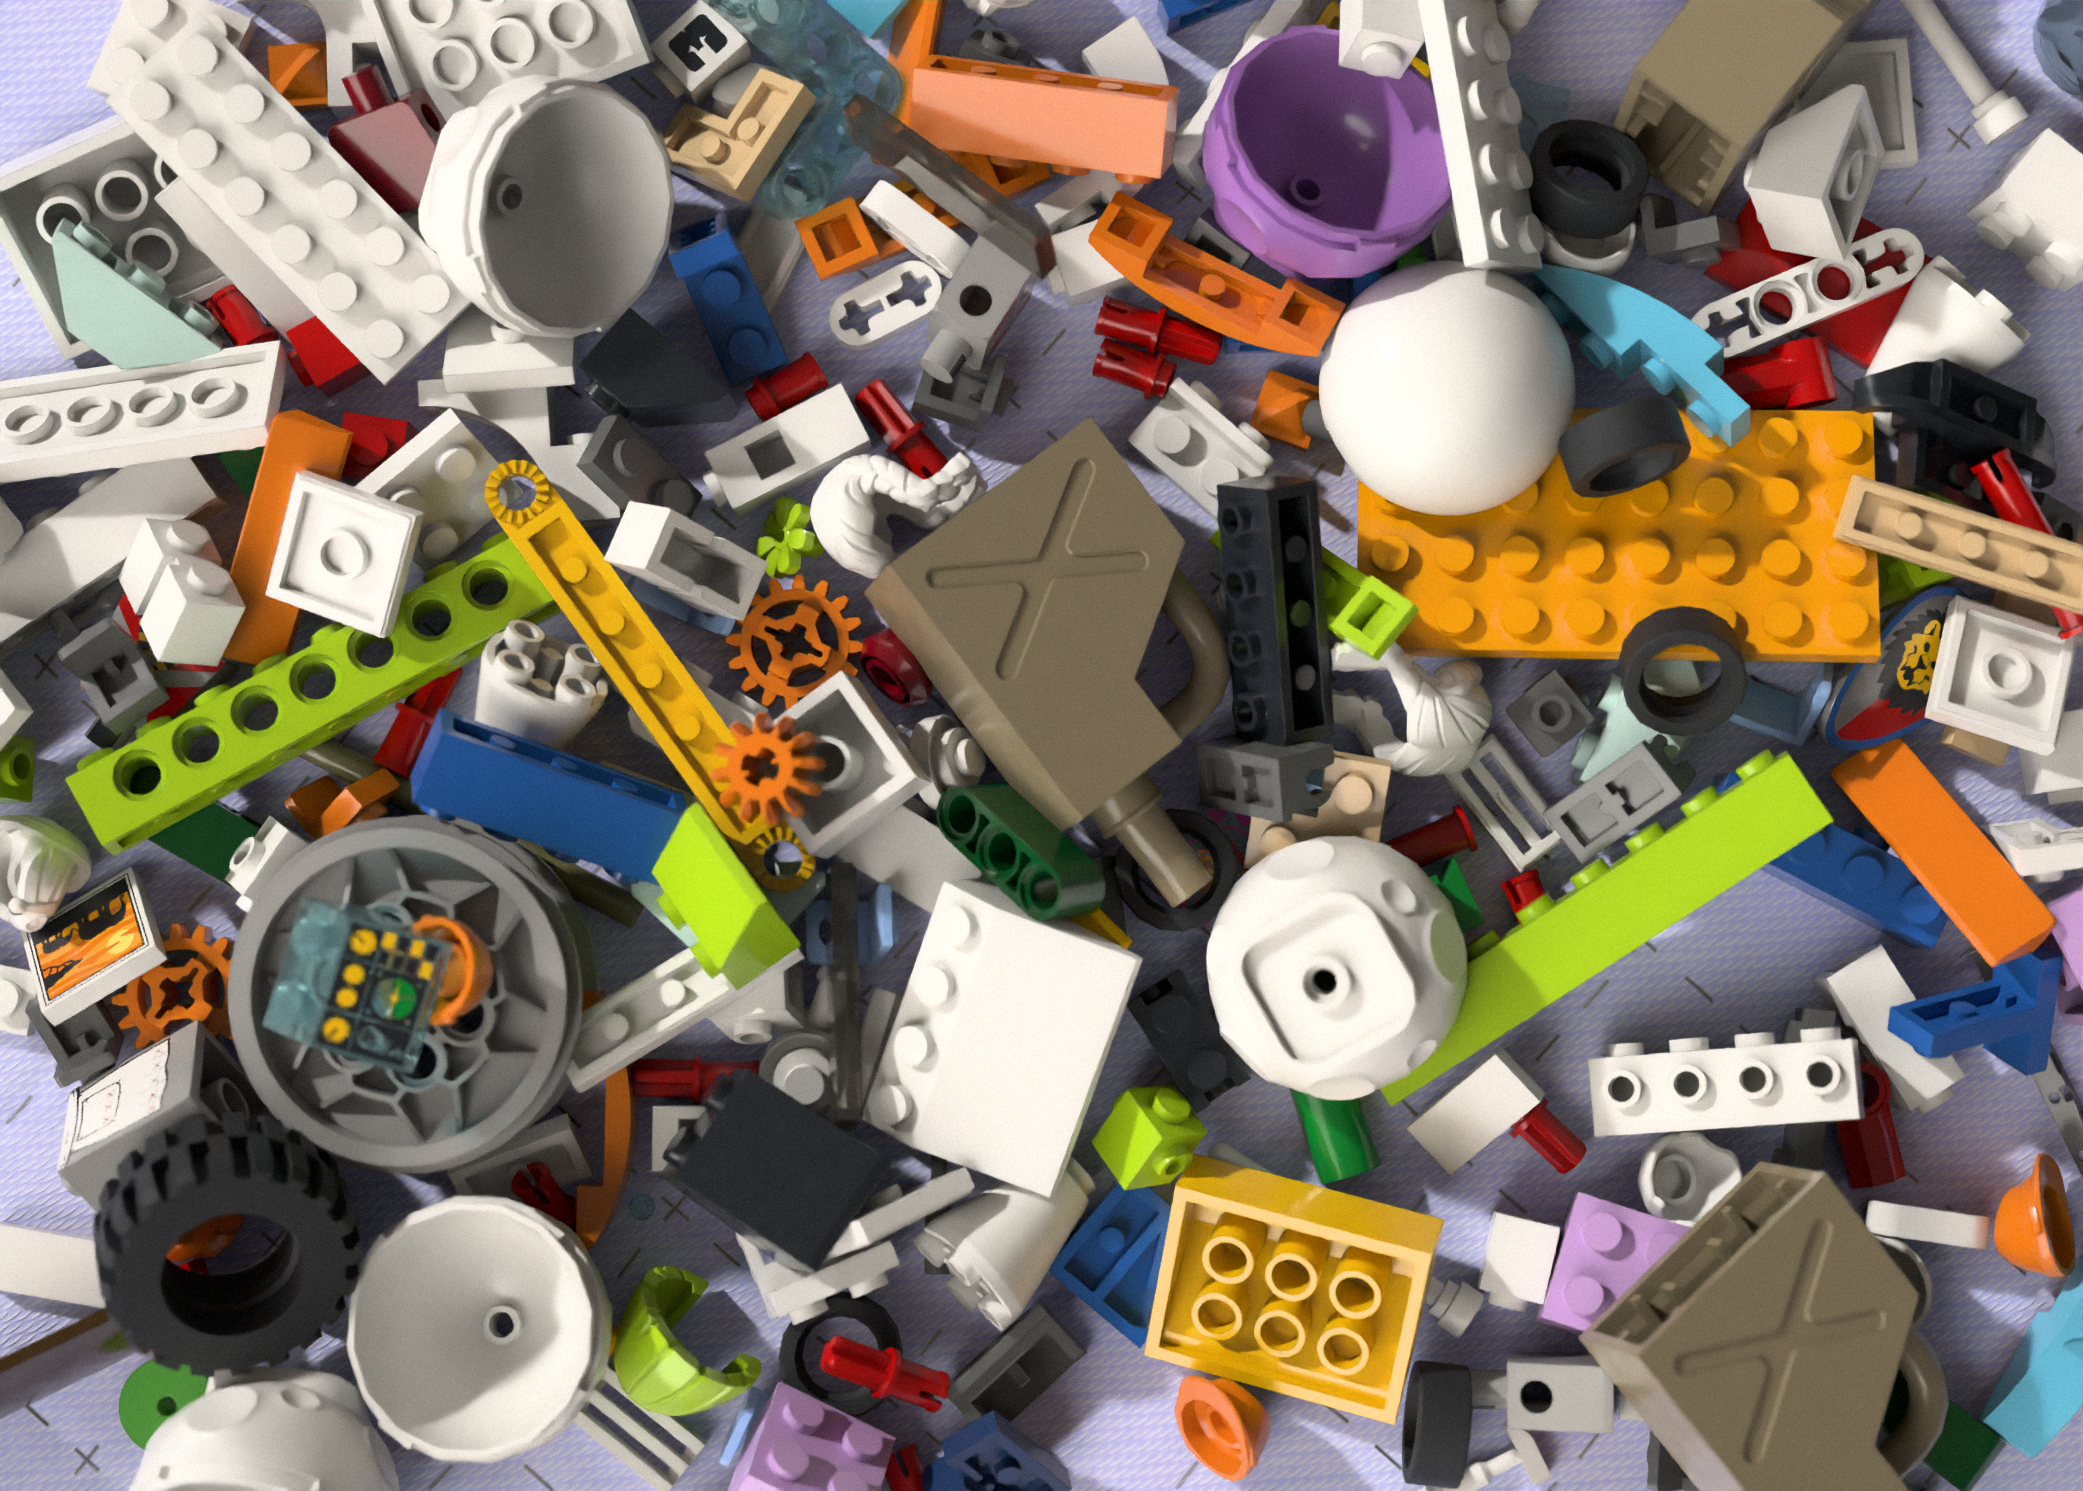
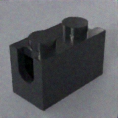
[1126,969,1251,1114]

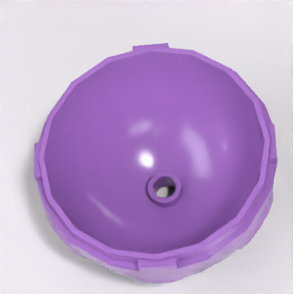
[1202,24,1453,287]

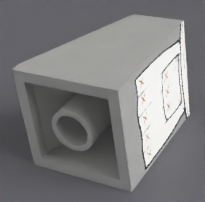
[57,1019,275,1213]

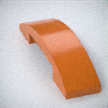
[794,152,1052,281]
[1088,191,1346,357]
[576,990,638,1252]

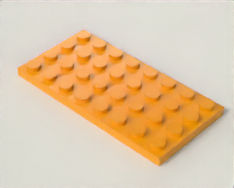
[1357,408,1881,663]

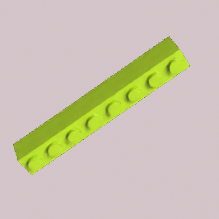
[1379,749,1834,1107]

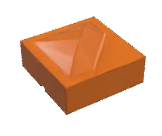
[267,41,330,112]
[1249,369,1319,452]

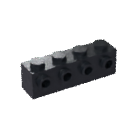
[1217,475,1335,747]

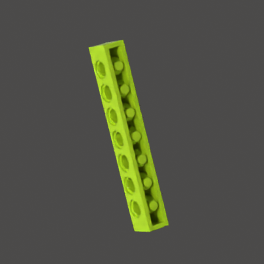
[65,531,562,857]

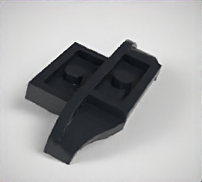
[1852,358,2057,520]

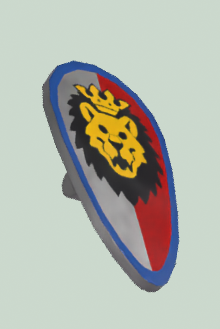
[1818,586,1973,750]

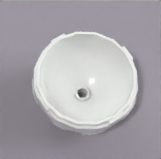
[419,74,675,338]
[1206,835,1468,1100]
[347,1195,613,1463]
[129,1365,399,1491]

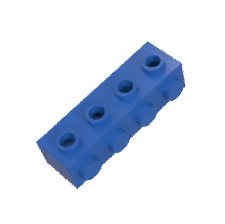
[411,708,687,886]
[1711,771,1949,949]

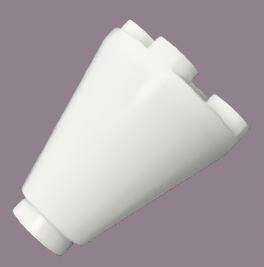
[1852,254,2031,438]
[474,619,608,751]
[913,1156,1096,1331]

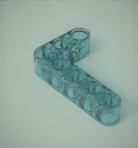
[702,0,903,221]

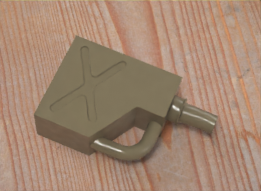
[1612,0,1881,218]
[864,416,1231,908]
[1578,1161,1949,1491]

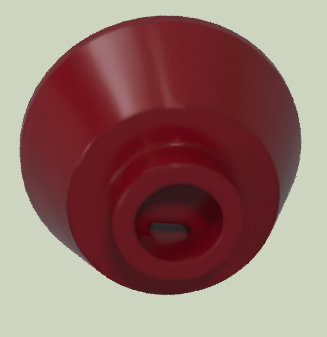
[860,628,934,706]

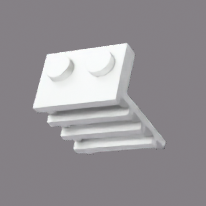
[735,1204,900,1325]

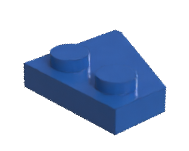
[1048,1179,1172,1349]

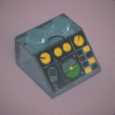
[263,896,453,1073]

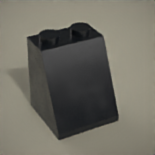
[659,1069,891,1274]

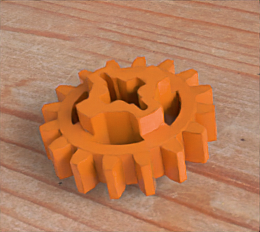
[725,574,863,710]
[111,923,235,1050]

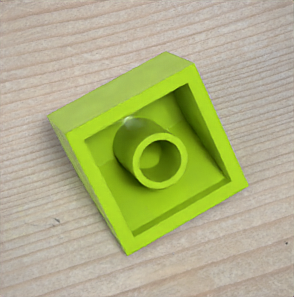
[651,802,802,991]

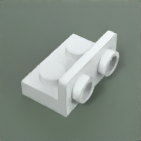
[1126,377,1274,522]

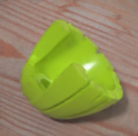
[614,1266,762,1416]

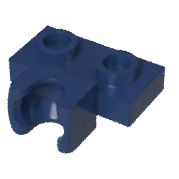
[922,1410,1072,1491]

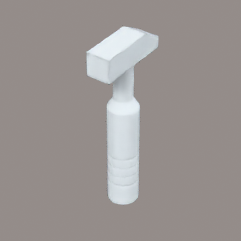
[1416,1423,1552,1491]

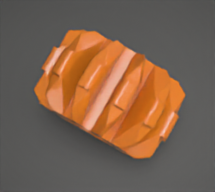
[710,712,826,827]

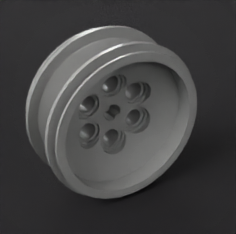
[228,815,599,1174]

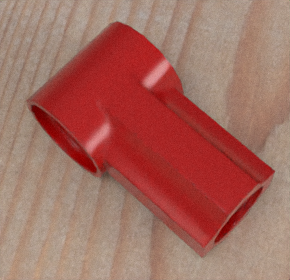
[1719,336,1838,410]
[1832,1059,1907,1189]

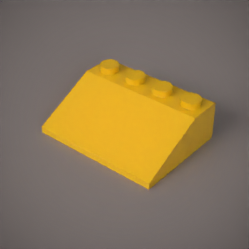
[1144,1153,1444,1425]

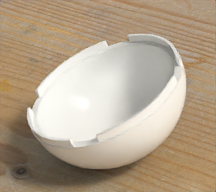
[1319,260,1575,516]

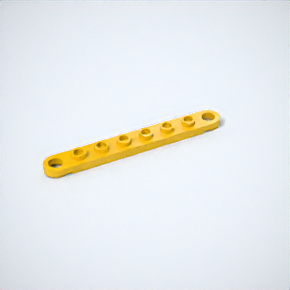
[484,460,815,894]

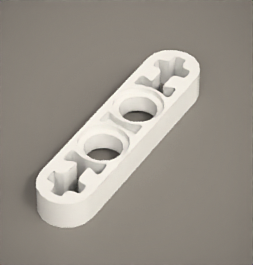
[1691,228,1924,361]

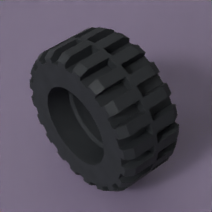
[93,1112,362,1377]

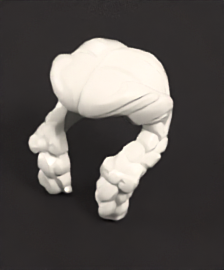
[810,452,988,579]
[1330,641,1492,776]

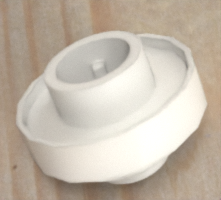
[909,714,986,810]
[759,1028,851,1120]

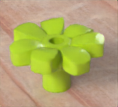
[755,496,824,579]

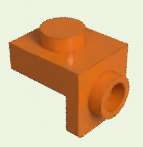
[284,767,401,841]

